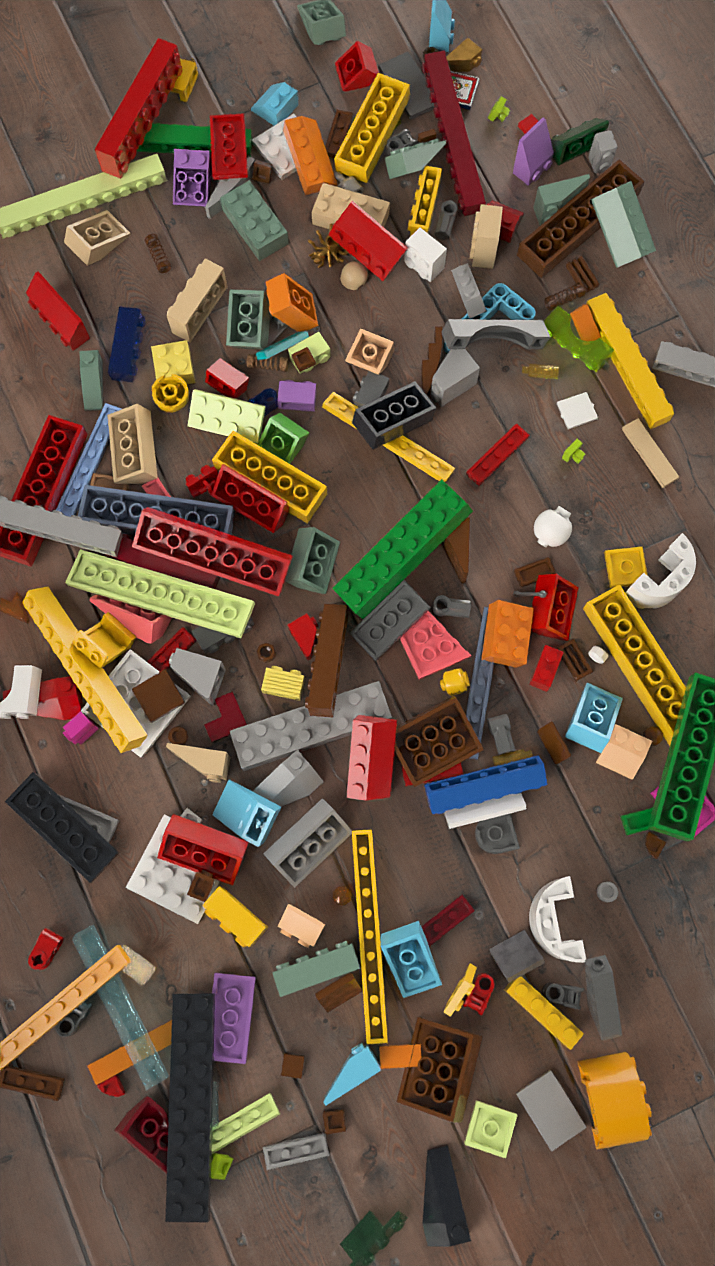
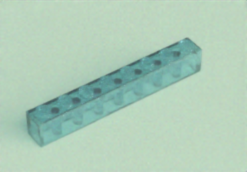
[72,925,169,1091]

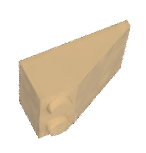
[64,210,131,266]
[166,743,231,783]

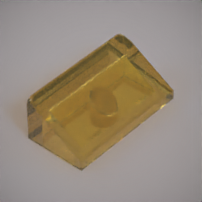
[121,945,157,986]

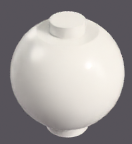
[534,506,572,548]

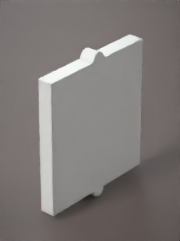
[557,392,598,429]

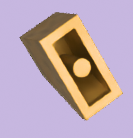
[446,38,482,72]

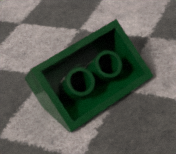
[550,118,609,166]

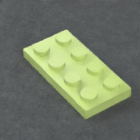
[188,389,266,443]

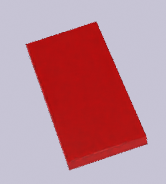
[210,113,248,180]

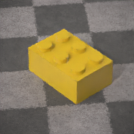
[202,886,269,947]

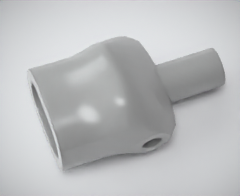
[335,172,364,194]

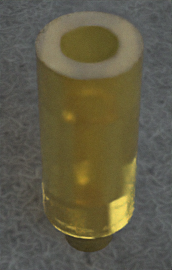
[522,364,559,379]
[492,749,533,767]

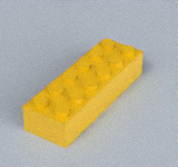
[334,73,410,183]
[212,431,327,524]

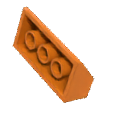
[283,116,338,195]

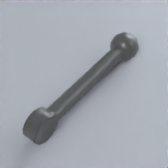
[513,590,547,598]

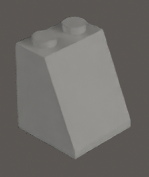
[430,349,480,407]
[169,648,226,706]

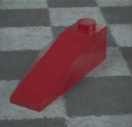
[114,1096,169,1174]

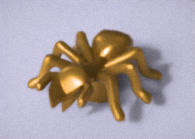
[308,223,348,268]

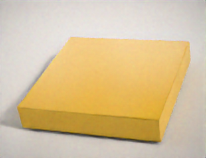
[604,546,648,588]

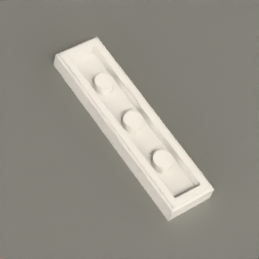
[444,793,526,829]

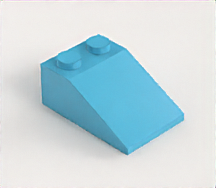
[429,0,455,52]
[565,683,623,753]
[381,921,442,998]
[324,1042,381,1106]

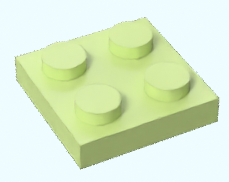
[464,1100,517,1158]

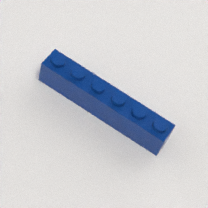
[424,756,548,814]

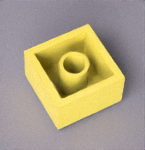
[151,340,196,384]

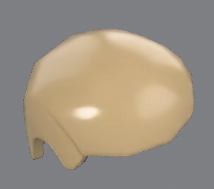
[340,261,369,290]

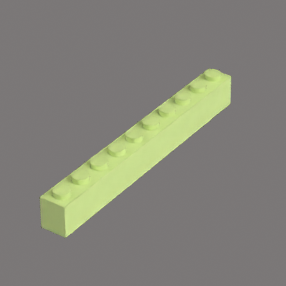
[0,154,167,238]

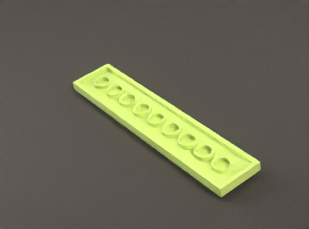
[65,549,255,638]

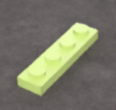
[212,1093,280,1154]

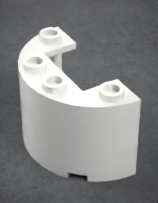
[626,533,696,609]
[529,876,586,962]

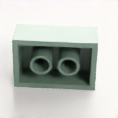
[226,290,270,350]

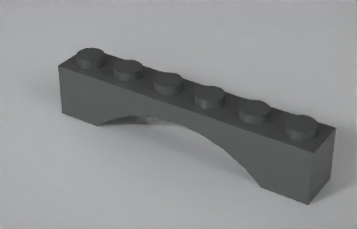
[441,319,550,349]

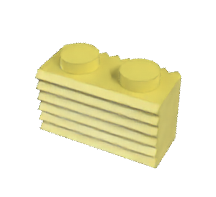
[261,666,305,701]

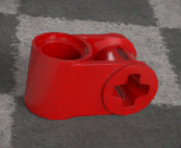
[28,928,64,970]
[462,973,495,1016]

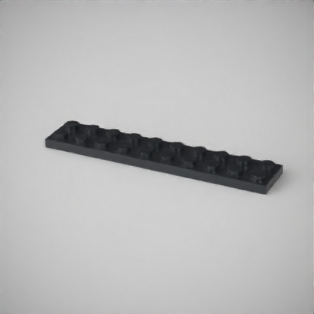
[165,993,215,1223]

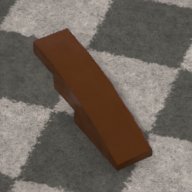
[421,326,442,396]

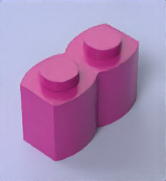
[63,711,99,745]

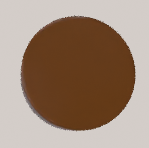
[168,726,189,745]

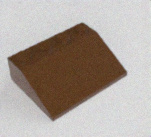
[394,696,484,787]
[396,1017,483,1123]

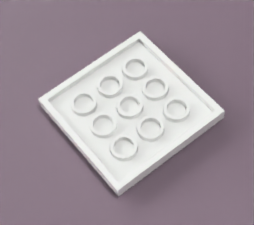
[81,650,191,758]
[126,814,220,924]

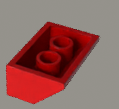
[531,574,579,641]

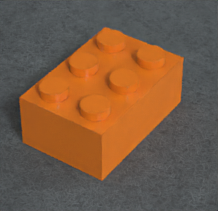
[266,273,318,332]
[481,600,534,668]

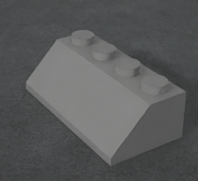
[263,798,352,888]

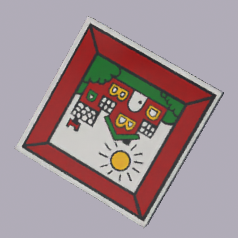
[450,71,479,110]

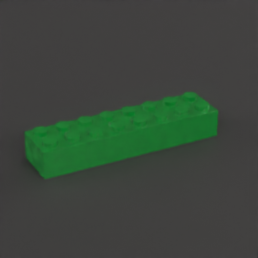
[332,479,473,619]
[647,672,715,842]

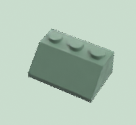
[285,527,340,594]

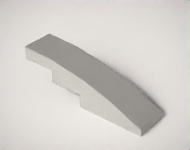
[205,157,255,219]

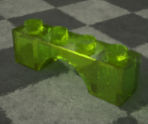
[544,306,614,373]

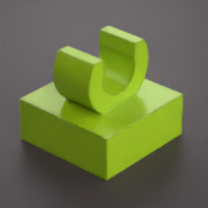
[487,96,510,122]
[562,439,585,464]
[211,1153,233,1180]

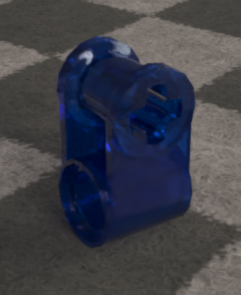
[247,388,278,417]

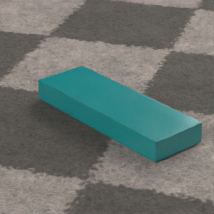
[256,331,309,360]

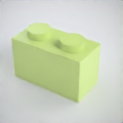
[288,332,331,374]

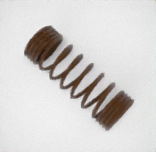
[144,234,172,273]
[544,282,585,311]

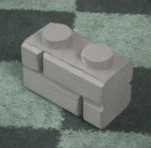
[588,130,618,173]

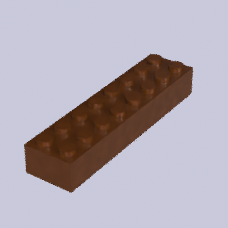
[517,159,645,278]

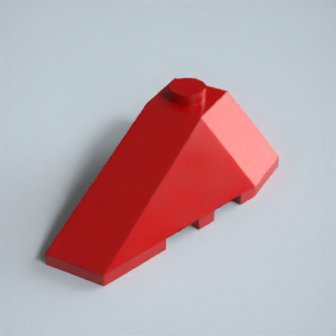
[3,676,83,721]

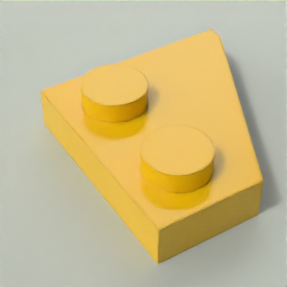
[444,963,477,1017]

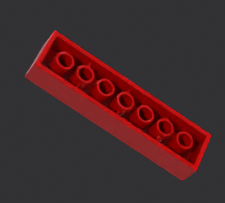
[95,38,183,179]
[0,415,88,567]
[132,507,293,596]

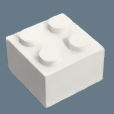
[404,228,447,282]

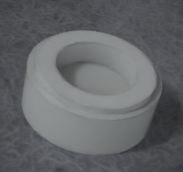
[597,882,618,902]

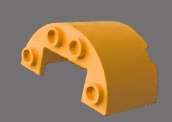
[577,1052,652,1150]

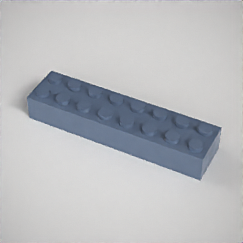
[78,485,235,535]

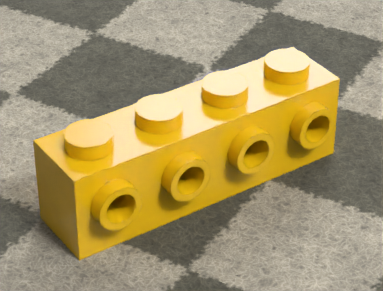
[407,166,442,237]

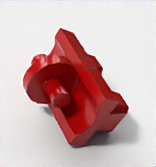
[185,465,218,498]

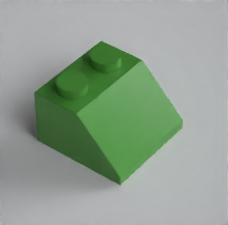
[258,413,309,464]

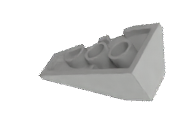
[252,750,324,807]

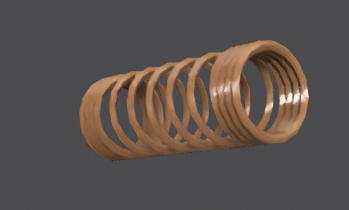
[247,354,288,372]

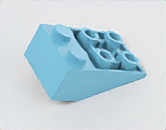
[213,779,281,847]

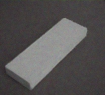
[263,1132,329,1170]

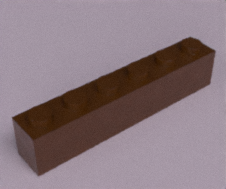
[305,604,349,717]

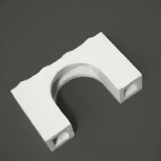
[0,665,42,719]

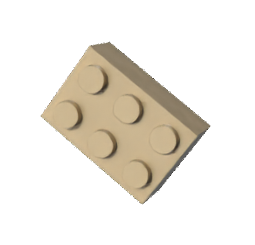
[470,204,503,269]

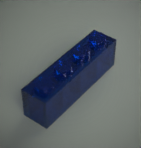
[108,307,145,382]

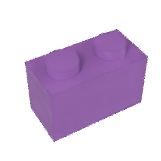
[277,380,317,411]

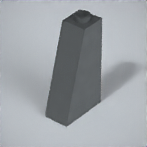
[585,955,622,1041]

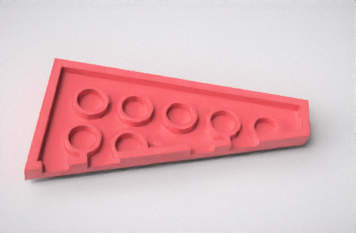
[400,611,472,680]

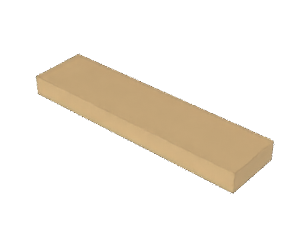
[622,418,679,488]

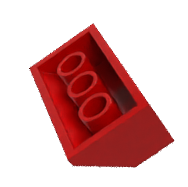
[328,201,408,281]
[26,271,90,351]
[211,464,289,533]
[347,715,397,800]
[157,814,249,886]

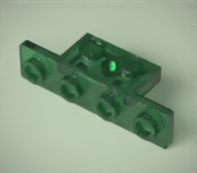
[340,1211,408,1266]

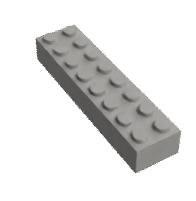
[230,681,392,771]

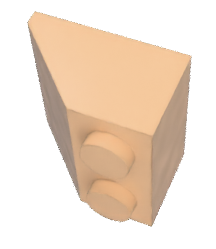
[346,329,394,375]
[596,724,652,779]
[278,904,326,948]

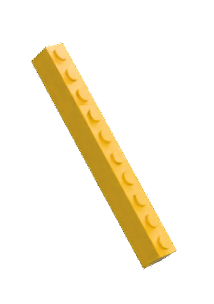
[22,586,148,753]
[352,830,388,1044]

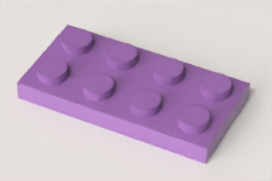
[212,973,256,1064]

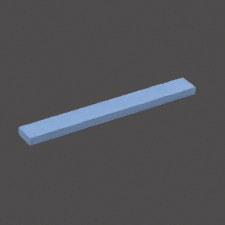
[56,403,122,517]

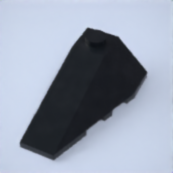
[422,1145,471,1247]

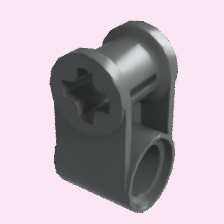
[386,129,419,157]
[542,982,584,1010]
[56,1002,93,1037]

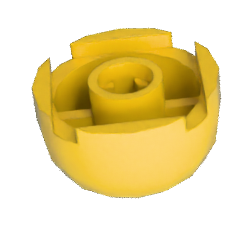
[152,374,189,412]

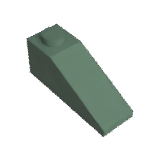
[80,350,103,411]

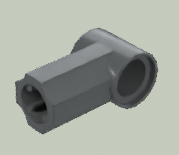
[435,200,457,240]
[432,595,471,618]
[487,714,515,755]

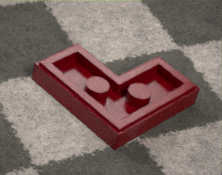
[204,691,247,743]

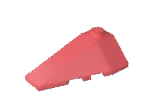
[90,594,172,644]

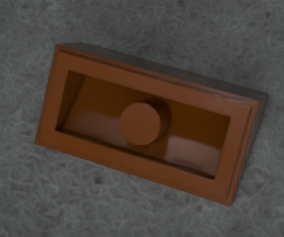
[537,721,571,764]

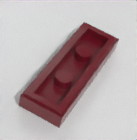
[421,894,475,947]

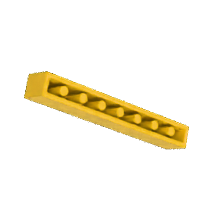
[586,293,674,430]

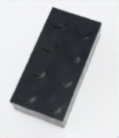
[352,381,436,450]

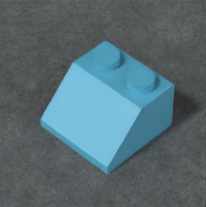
[251,82,299,126]

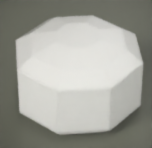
[588,646,608,664]

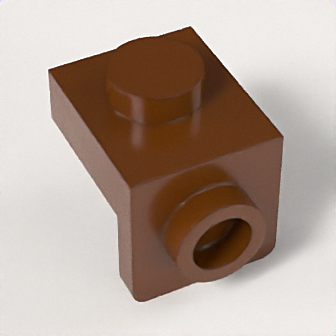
[187,870,215,902]

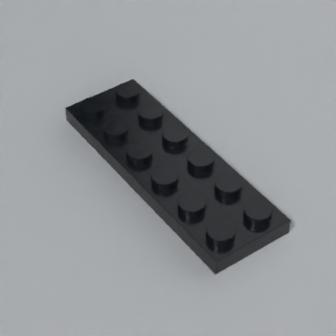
[5,772,120,883]

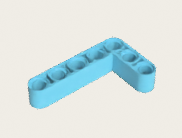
[443,283,536,354]

